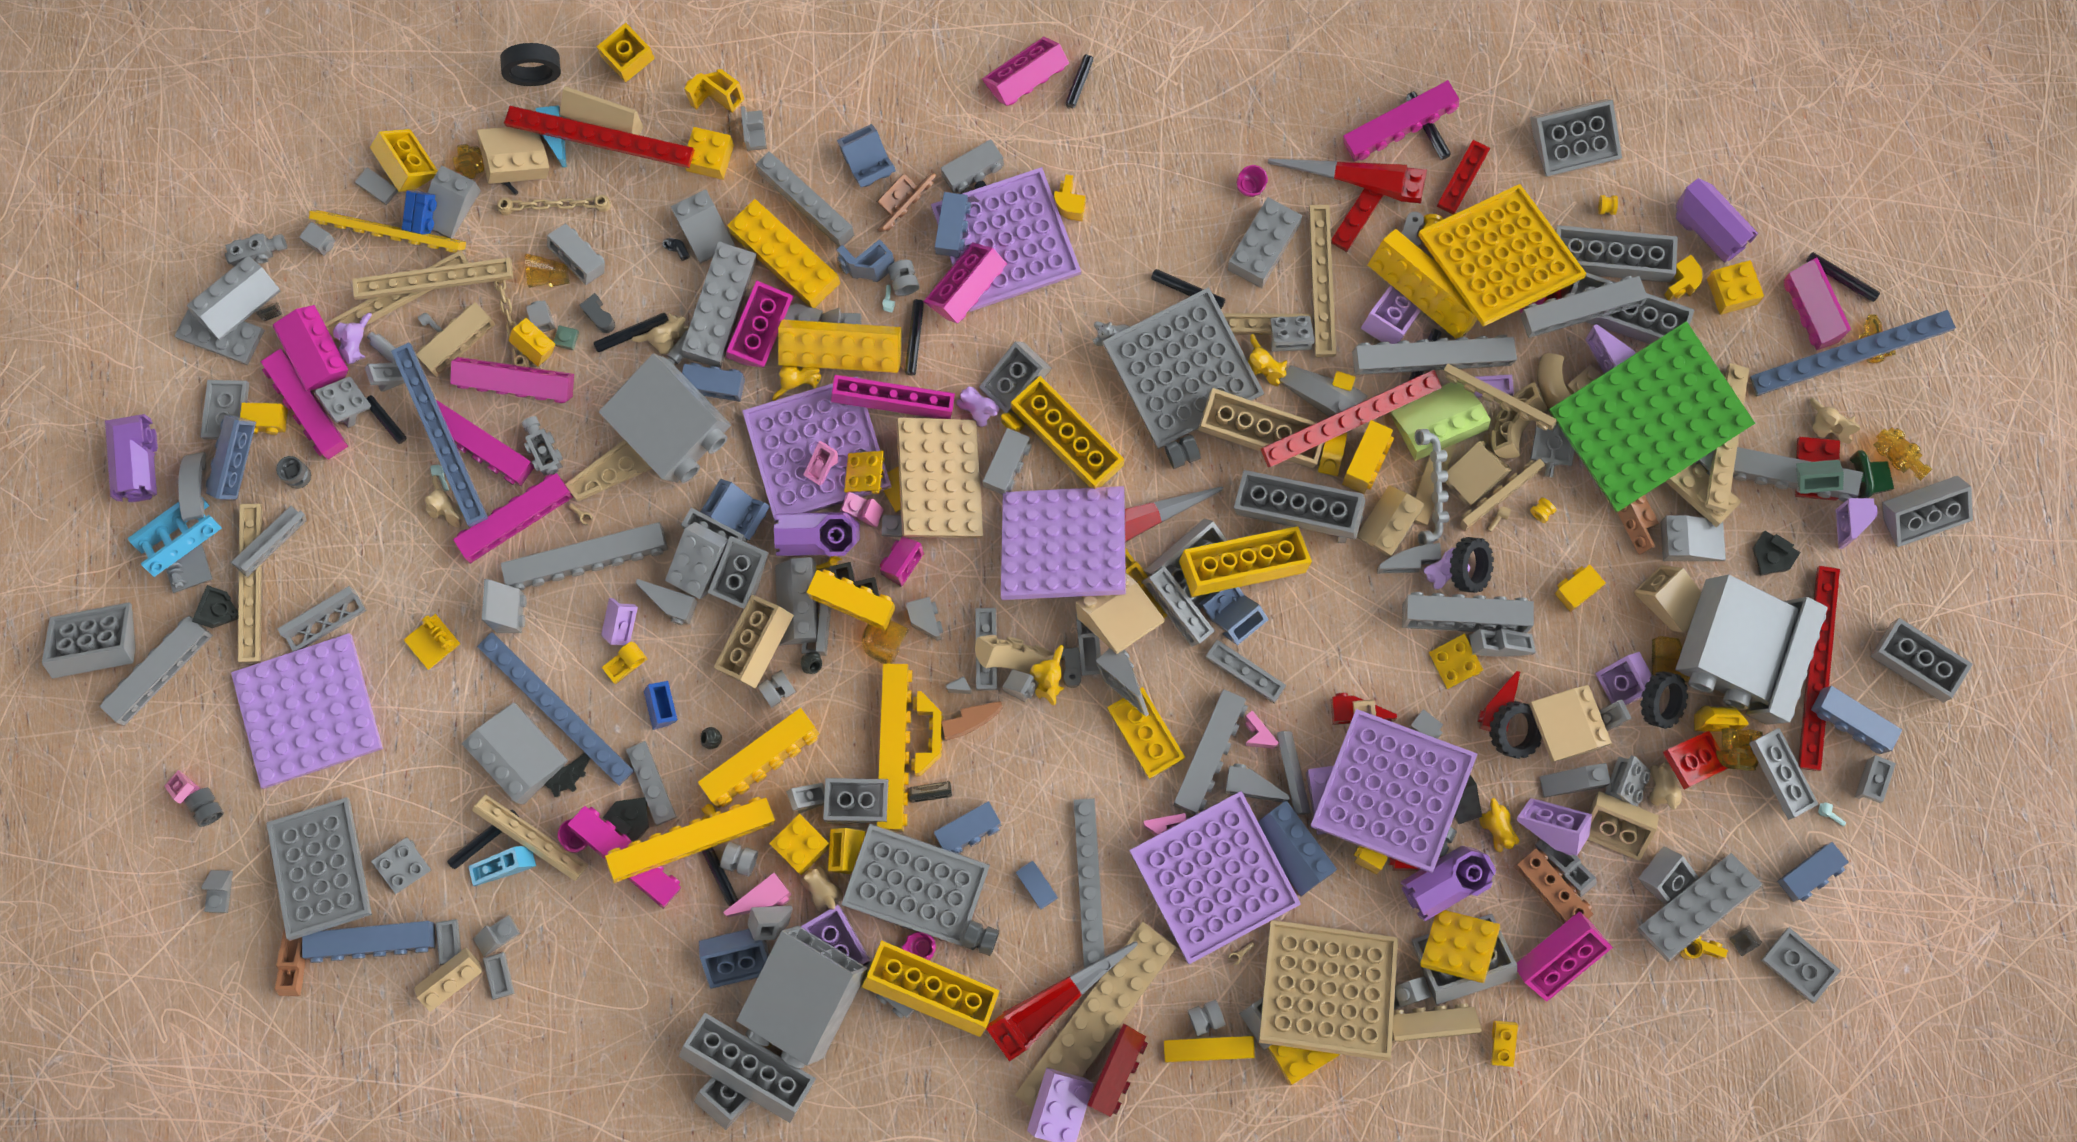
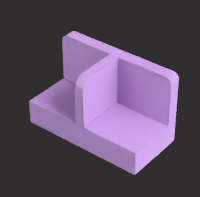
[601,598,638,645]

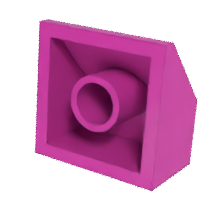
[879,537,924,587]

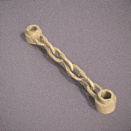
[497,195,611,215]
[493,280,530,367]

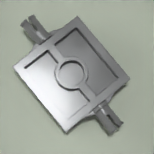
[1530,424,1574,477]

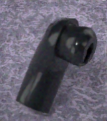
[662,238,690,261]

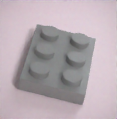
[200,380,249,440]
[1761,927,1841,1004]

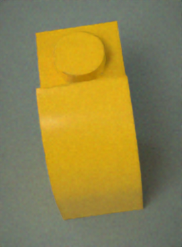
[1054,174,1086,221]
[1664,255,1702,301]
[1318,432,1347,476]

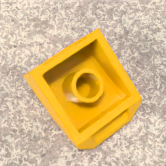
[1694,706,1748,732]

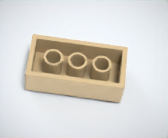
[714,595,794,689]

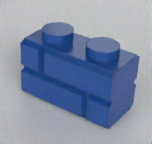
[402,190,437,234]

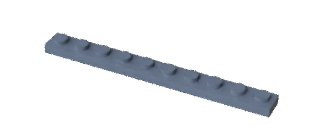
[1750,310,1956,396]
[391,343,488,527]
[477,632,634,786]

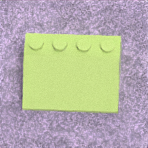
[1389,382,1491,461]

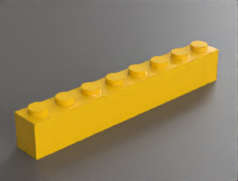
[877,664,913,832]
[605,797,775,883]

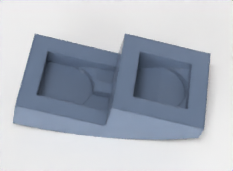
[1016,861,1058,910]

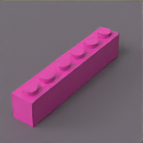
[1343,80,1460,162]
[260,348,348,460]
[450,357,574,403]
[831,375,955,419]
[423,400,535,486]
[453,473,573,564]
[567,806,681,909]

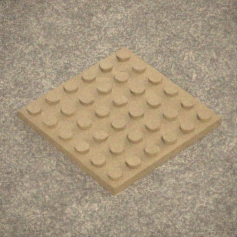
[1259,920,1398,1061]

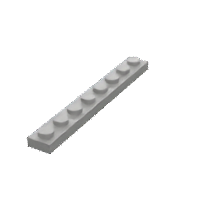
[1074,798,1105,968]

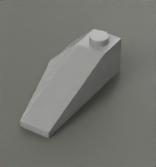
[1279,365,1367,417]

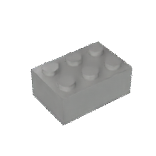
[665,522,729,599]

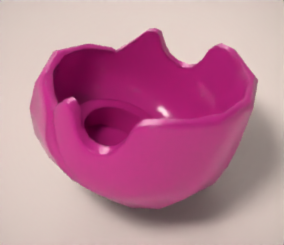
[1236,165,1268,197]
[558,818,588,853]
[902,932,936,961]

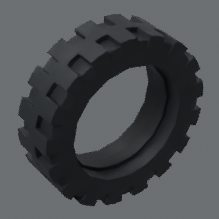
[1450,537,1494,593]
[1640,671,1688,729]
[1489,701,1542,759]

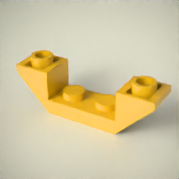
[911,691,943,777]

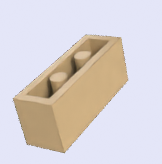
[414,948,482,1012]

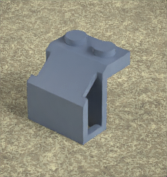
[837,124,896,187]
[836,239,894,282]
[700,479,770,541]
[1200,587,1269,645]

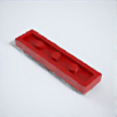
[1437,140,1491,215]
[1331,188,1384,252]

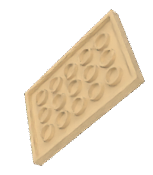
[896,418,983,538]

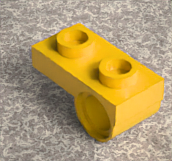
[602,642,648,684]
[1680,936,1728,960]
[1491,1021,1518,1067]

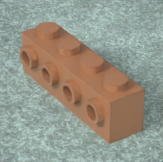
[1514,848,1594,924]

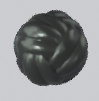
[801,652,822,674]
[701,727,722,749]

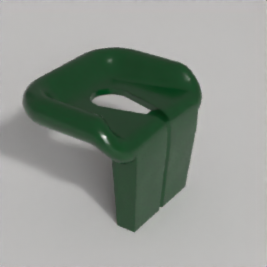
[1849,450,1894,498]

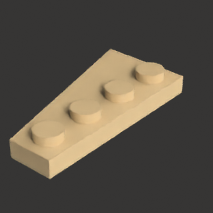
[565,439,652,502]

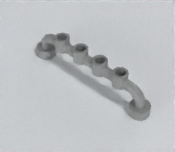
[1415,429,1449,546]

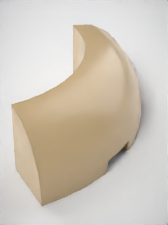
[1537,353,1571,409]
[1492,382,1548,459]
[975,635,1054,674]

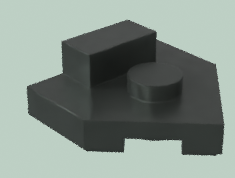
[1753,531,1801,576]
[192,585,239,629]
[603,797,649,842]

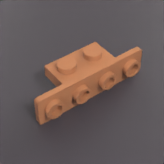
[876,173,936,232]
[1617,495,1659,555]

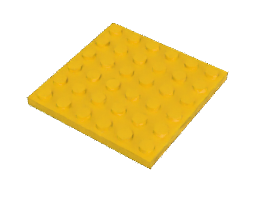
[1418,184,1587,327]

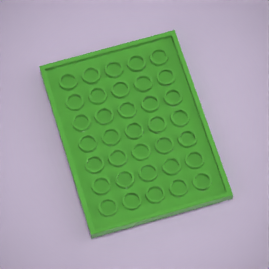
[1548,321,1756,512]

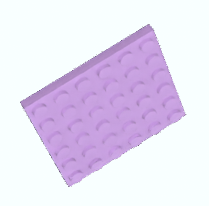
[931,167,1081,312]
[742,376,892,523]
[1001,486,1126,600]
[231,633,383,789]
[1311,709,1477,874]
[1129,791,1301,964]

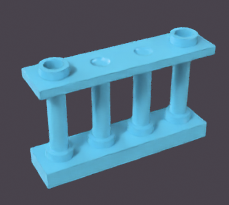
[128,496,222,577]

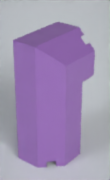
[1676,178,1758,263]
[105,414,158,502]
[774,512,860,556]
[1400,846,1496,921]

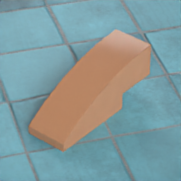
[942,701,1003,741]
[274,927,305,996]

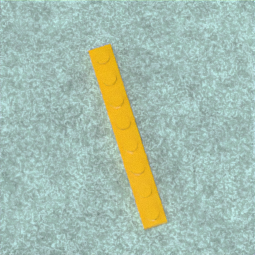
[309,210,466,253]

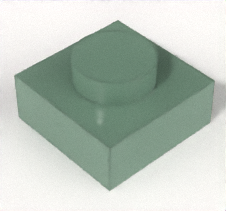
[554,325,579,351]

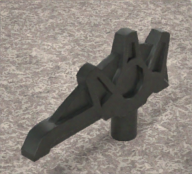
[544,753,590,797]

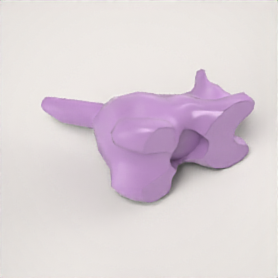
[333,313,372,364]
[956,386,999,427]
[1424,548,1470,590]

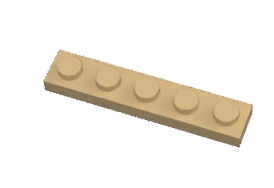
[1460,459,1545,531]

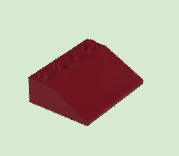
[1087,1023,1148,1117]

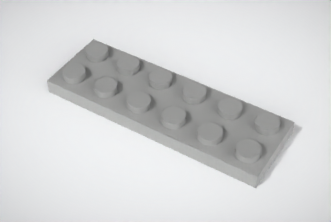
[1637,853,1762,962]

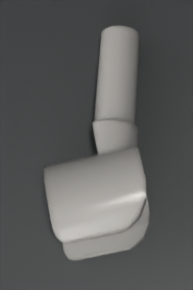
[418,313,443,332]

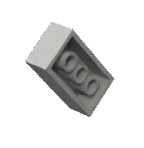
[1228,197,1302,288]
[1870,618,1973,703]

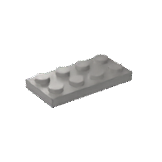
[175,308,265,365]
[1749,728,1818,820]

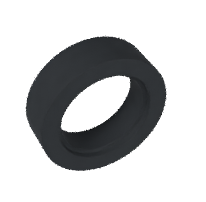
[500,43,561,86]

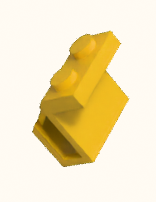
[684,69,744,113]
[828,828,866,874]

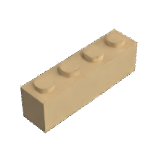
[416,302,496,377]

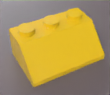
[370,129,438,192]

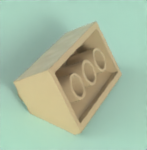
[560,86,643,135]
[1392,1003,1482,1042]

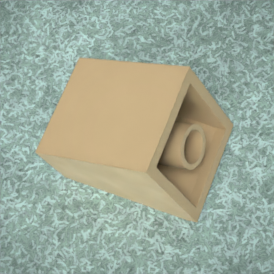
[1445,441,1513,505]
[1633,565,1701,633]

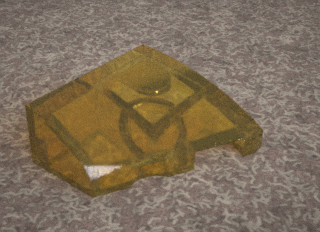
[525,254,570,288]
[1652,636,1690,682]

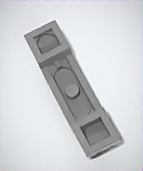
[178,452,206,521]

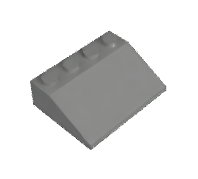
[1530,99,1622,176]
[1144,518,1228,610]
[42,602,136,679]
[462,702,568,805]
[1412,914,1517,1005]

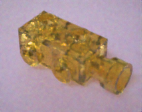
[1873,427,1932,481]

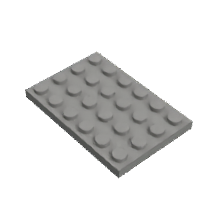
[266,797,372,941]
[841,824,990,946]

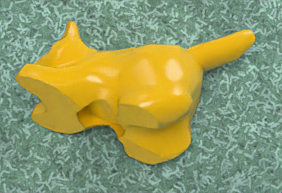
[1248,334,1287,386]
[772,366,821,401]
[1030,645,1064,705]
[1479,798,1520,852]

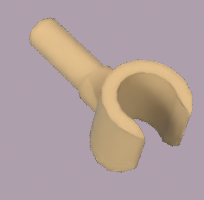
[569,504,593,525]
[1487,506,1511,532]
[1228,942,1255,965]

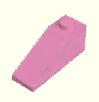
[723,873,792,917]

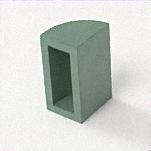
[1796,460,1844,493]

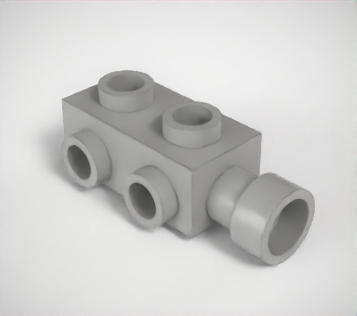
[225,234,287,267]
[522,416,563,476]

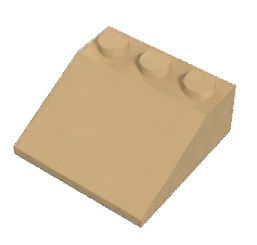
[477,127,549,184]
[1076,573,1165,654]
[1529,685,1612,762]

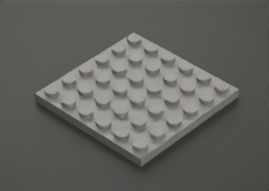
[1102,287,1264,449]

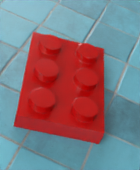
[1795,437,1840,501]
[1663,731,1730,790]

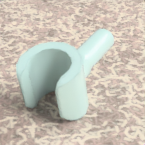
[882,285,895,313]
[430,465,449,492]
[1818,802,1846,826]

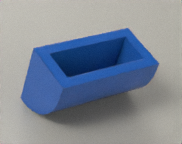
[643,681,678,730]

